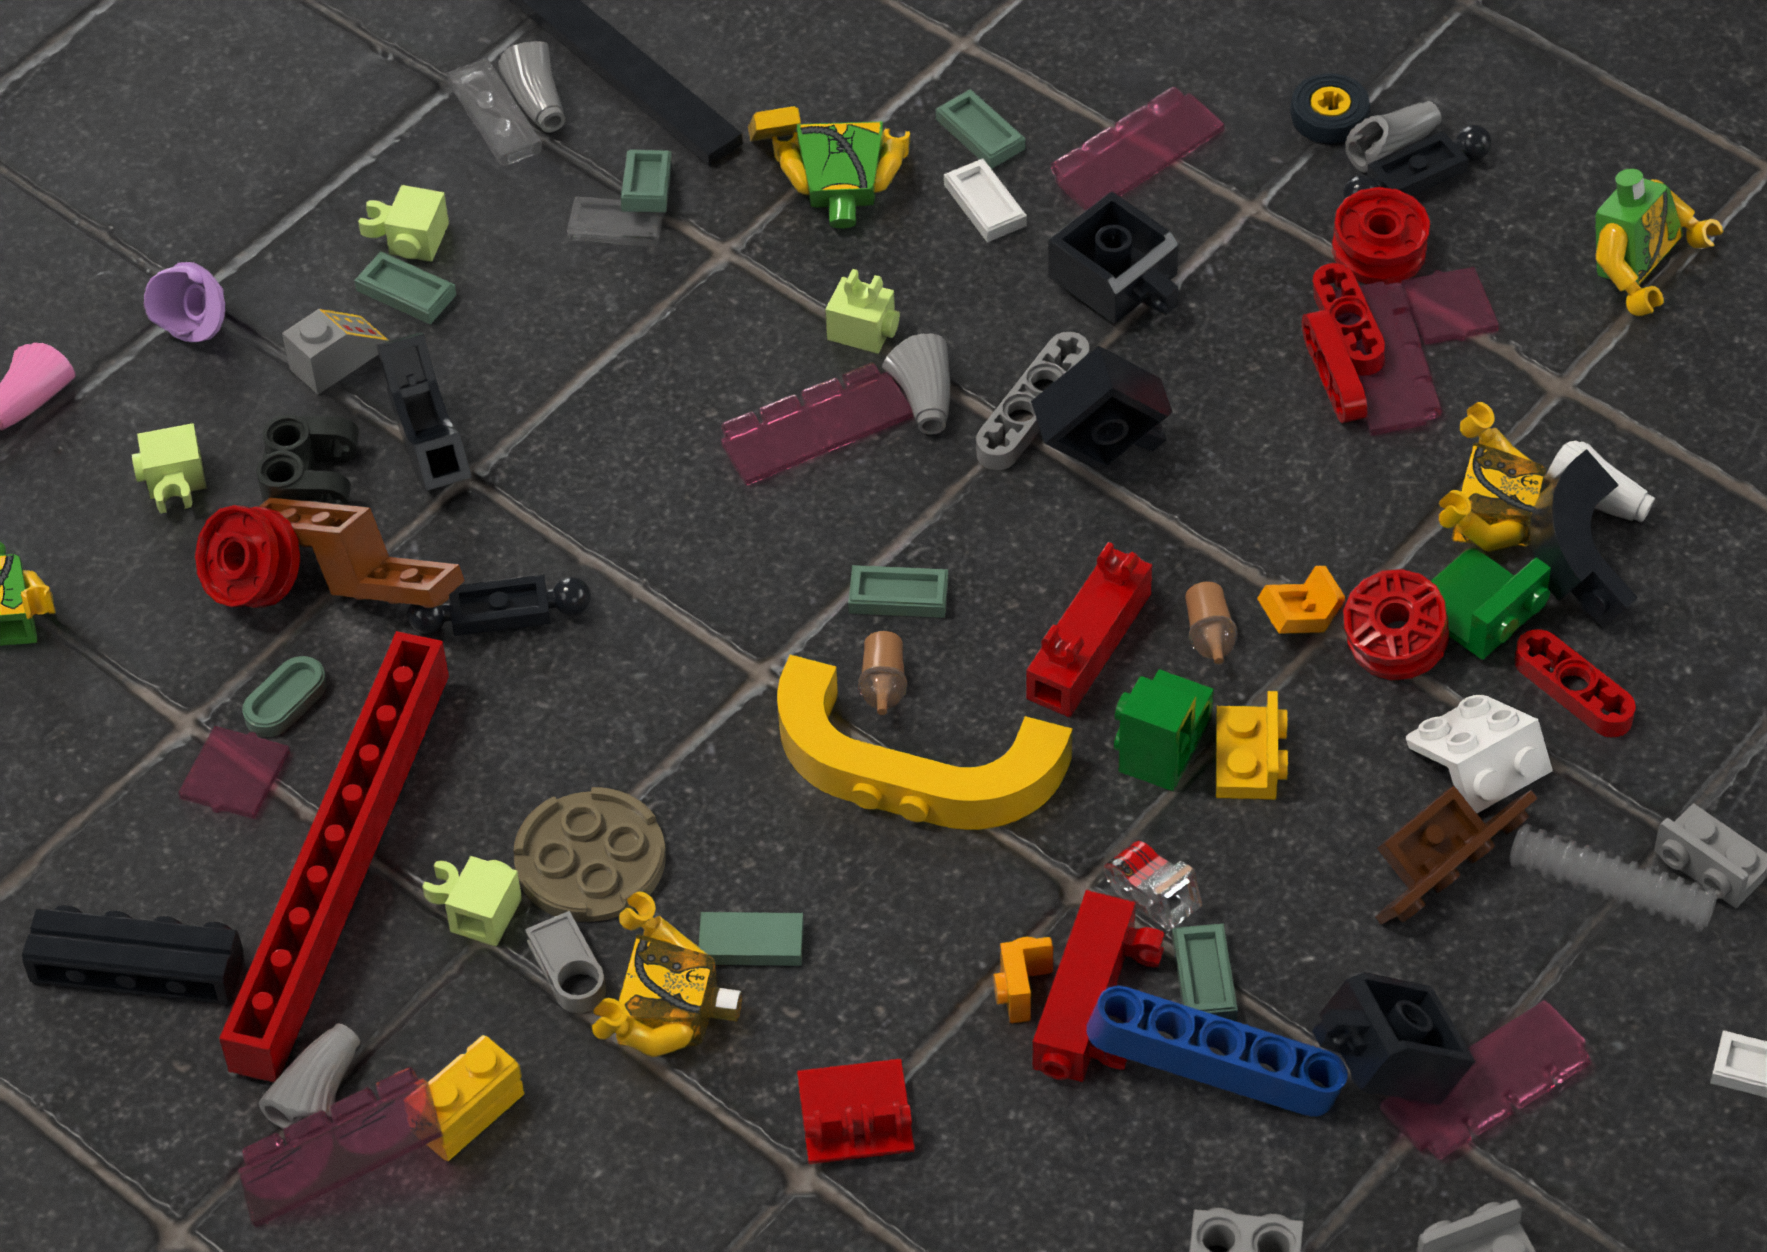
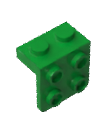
[1431,548,1551,660]

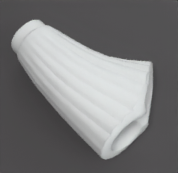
[1545,441,1655,523]

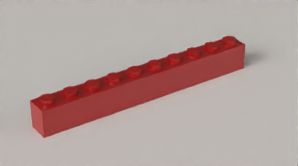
[219,631,449,1082]

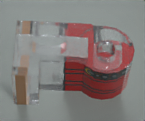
[1104,841,1203,931]

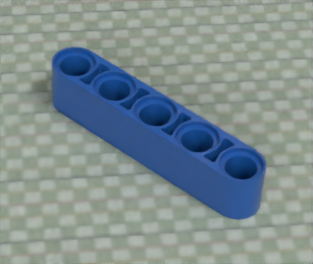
[1087,986,1348,1117]

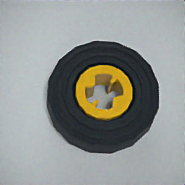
[1290,73,1371,144]

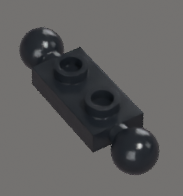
[1343,125,1492,200]
[408,574,591,636]

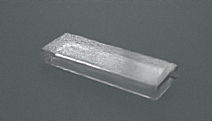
[447,58,542,167]

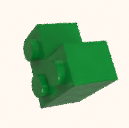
[1114,669,1214,792]

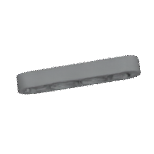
[976,332,1089,470]

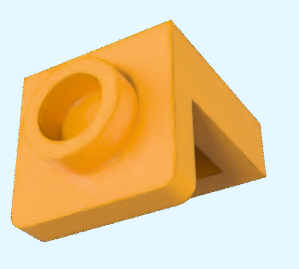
[1257,566,1345,634]
[993,937,1053,1023]

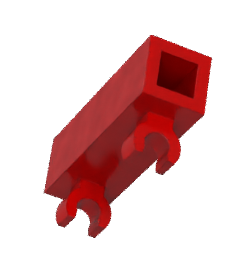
[1026,542,1152,718]
[1032,890,1165,1082]

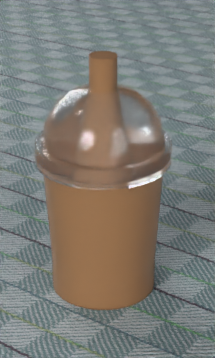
[1185,582,1238,664]
[858,631,907,715]

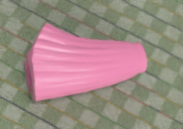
[0,343,75,430]

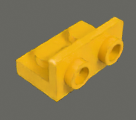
[1216,691,1288,800]

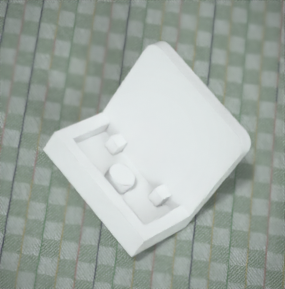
[1406,695,1553,813]

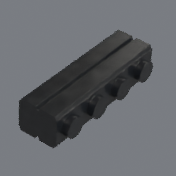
[22,905,244,1004]

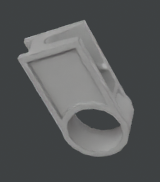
[525,911,606,1013]

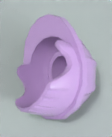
[144,262,225,342]

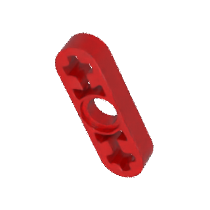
[1313,263,1385,376]
[1302,309,1367,423]
[1514,629,1636,737]

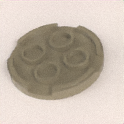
[513,787,666,922]

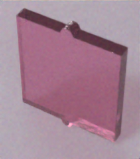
[1401,267,1499,345]
[178,726,290,819]

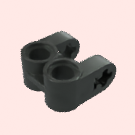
[256,414,359,505]

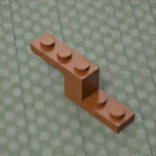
[258,498,465,608]

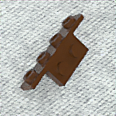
[1375,786,1537,925]

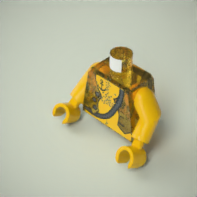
[1439,402,1547,552]
[592,892,742,1057]

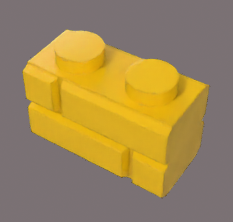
[406,1035,525,1161]

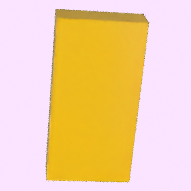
[748,106,801,141]

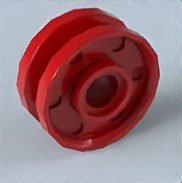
[1331,187,1430,286]
[195,505,300,608]
[1343,569,1450,680]

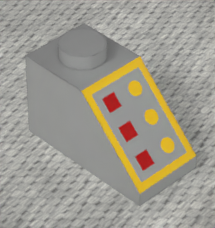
[282,309,389,395]

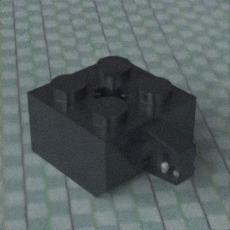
[1048,191,1179,324]
[1031,345,1173,471]
[1312,972,1476,1106]

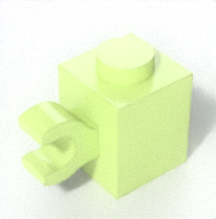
[358,185,449,262]
[825,269,900,354]
[132,423,207,513]
[422,856,522,947]

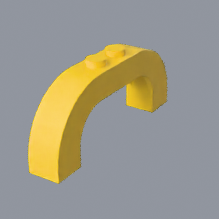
[777,655,1073,830]

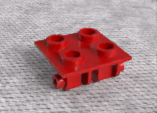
[797,1059,914,1164]

